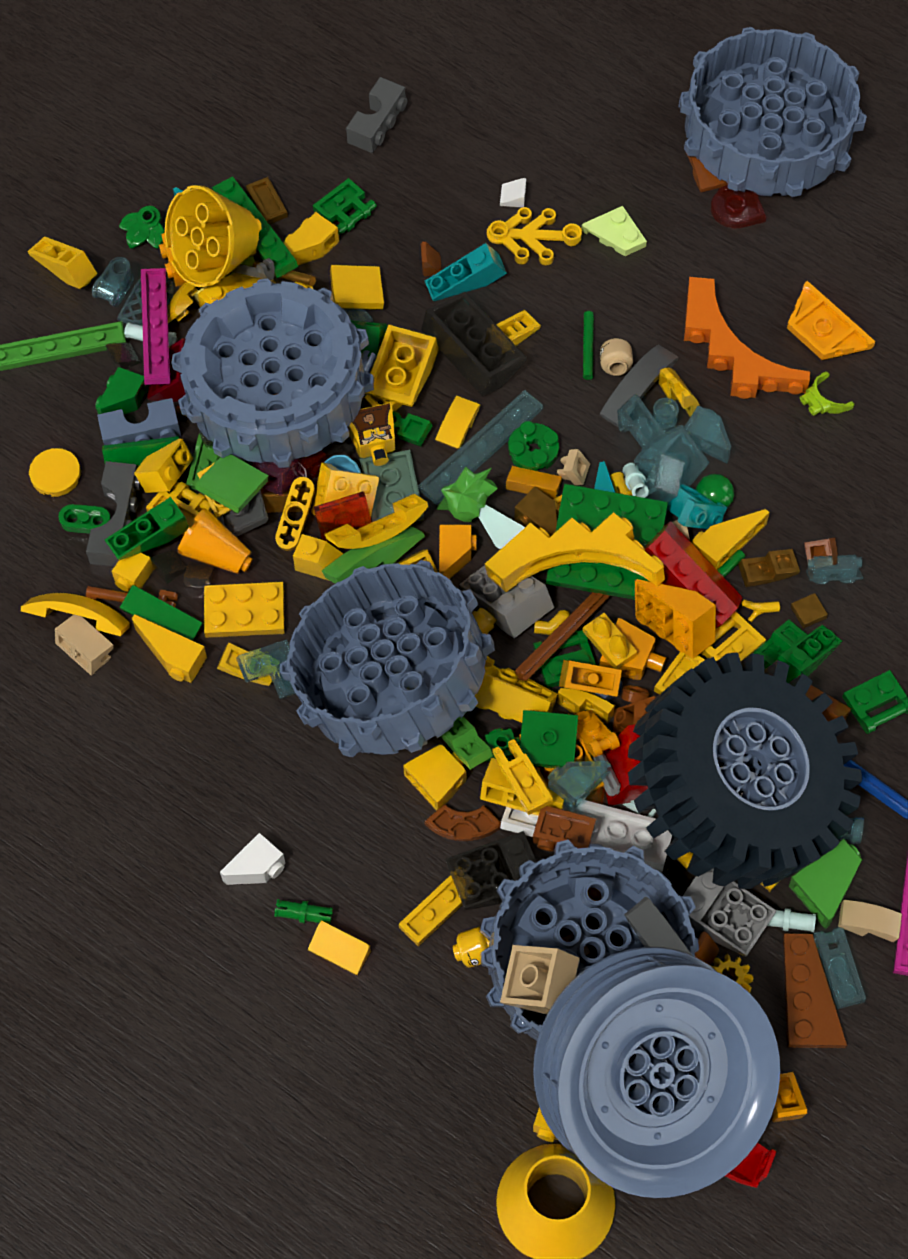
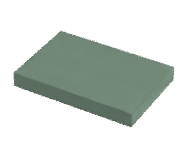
[360,450,424,522]

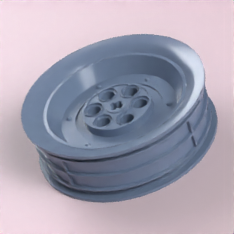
[533,947,780,1198]

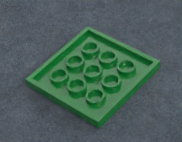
[546,484,668,600]

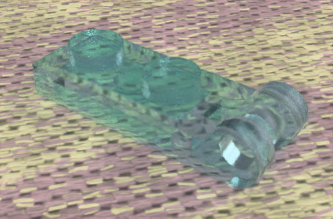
[814,927,866,1009]

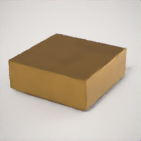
[791,593,828,629]

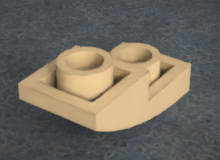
[838,900,902,942]

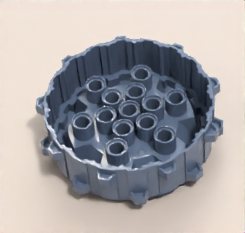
[679,27,867,197]
[172,278,374,468]
[280,560,495,757]
[480,840,699,1046]

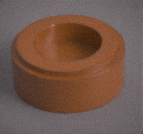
[621,685,649,703]

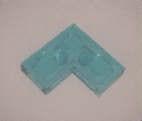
[236,639,296,699]

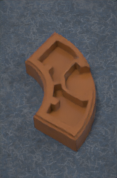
[424,804,501,841]

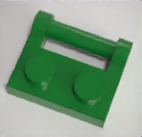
[533,630,596,689]
[842,670,908,734]

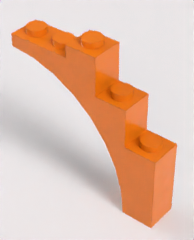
[684,277,810,399]

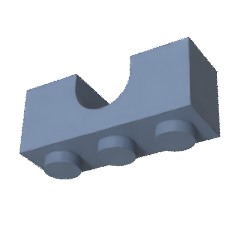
[97,398,181,445]

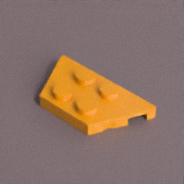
[787,281,876,360]

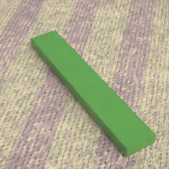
[0,321,127,371]

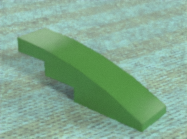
[322,526,425,584]
[441,717,493,769]

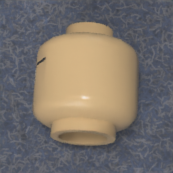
[600,338,633,376]

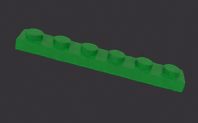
[212,176,298,278]

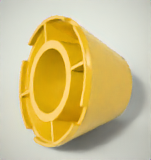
[497,1144,615,1259]

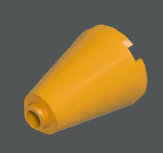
[177,508,253,574]

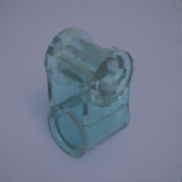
[92,257,134,307]

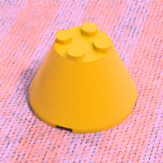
[165,185,261,287]

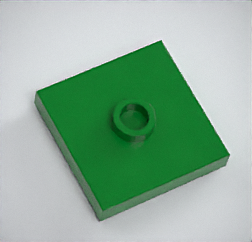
[520,710,578,770]

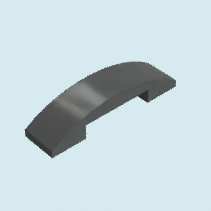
[600,344,679,428]

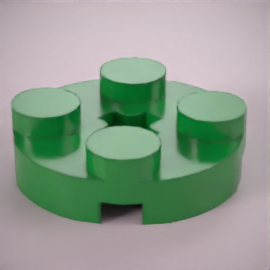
[508,421,559,471]

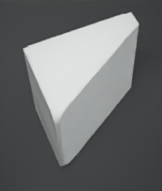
[500,178,526,208]

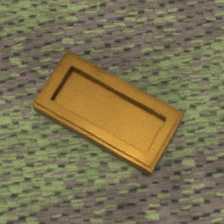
[246,177,288,225]

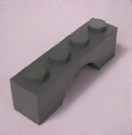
[86,461,142,567]

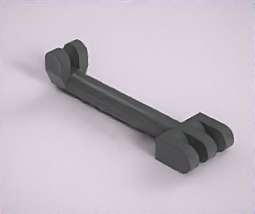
[231,258,275,281]

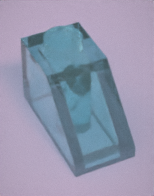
[682,406,731,463]
[548,761,611,812]

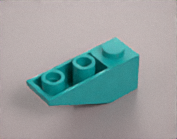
[425,243,507,301]

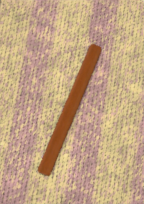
[515,592,610,681]

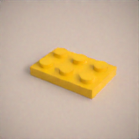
[204,582,285,638]

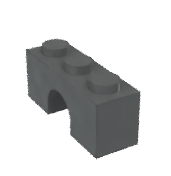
[346,77,408,153]

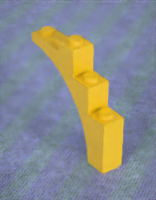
[485,512,665,592]

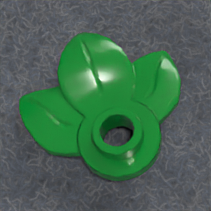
[119,206,165,249]

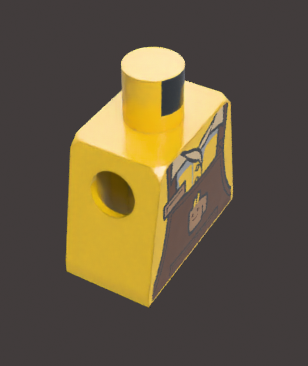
[347,402,395,466]

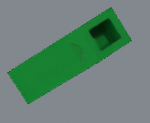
[104,497,189,560]
[777,625,842,683]

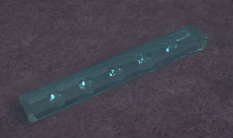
[418,390,543,505]

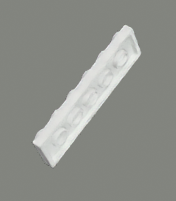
[500,798,672,872]

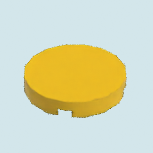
[29,448,81,497]

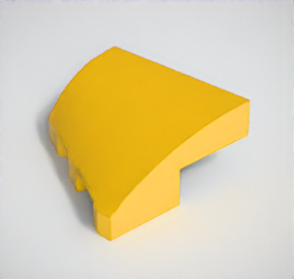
[659,368,700,418]

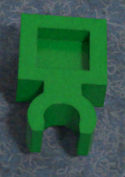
[393,411,432,447]

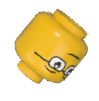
[453,927,490,968]

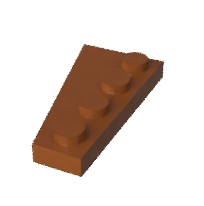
[783,934,847,1048]

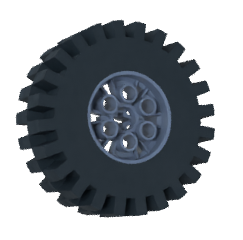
[628,653,862,889]

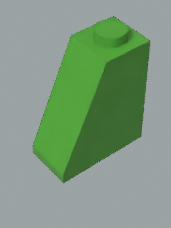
[789,839,862,929]

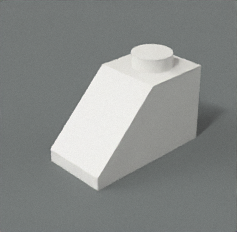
[220,833,285,885]

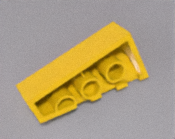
[475,656,558,723]

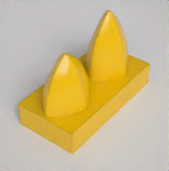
[583,613,638,669]

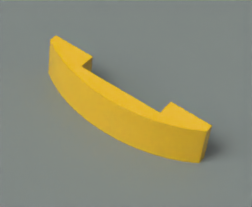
[325,493,428,549]
[21,593,130,636]

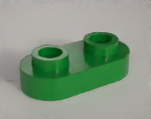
[58,504,111,534]

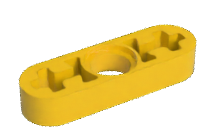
[275,477,315,551]

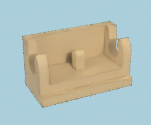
[55,615,113,676]

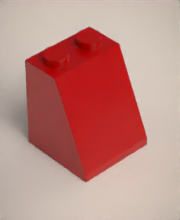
[603,724,648,806]

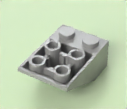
[459,565,554,638]
[683,868,776,957]

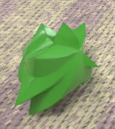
[436,467,498,522]

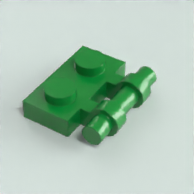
[313,178,377,235]

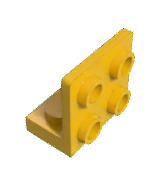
[311,462,379,526]

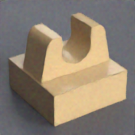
[557,449,590,485]

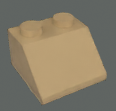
[500,945,580,1014]

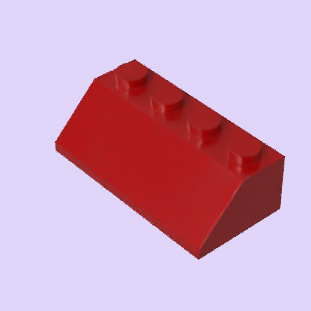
[644,521,743,629]

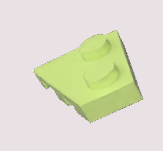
[581,206,647,256]

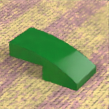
[753,620,807,669]

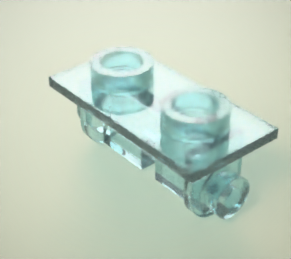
[806,555,863,584]

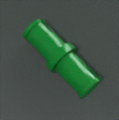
[274,899,333,925]

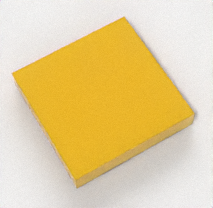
[330,265,384,309]

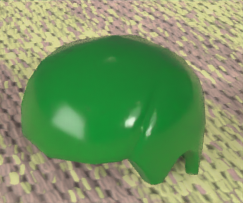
[695,474,734,508]

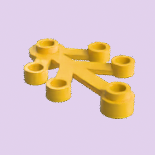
[487,207,582,265]

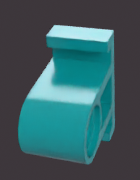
[667,484,727,529]

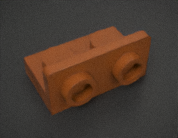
[533,806,596,851]

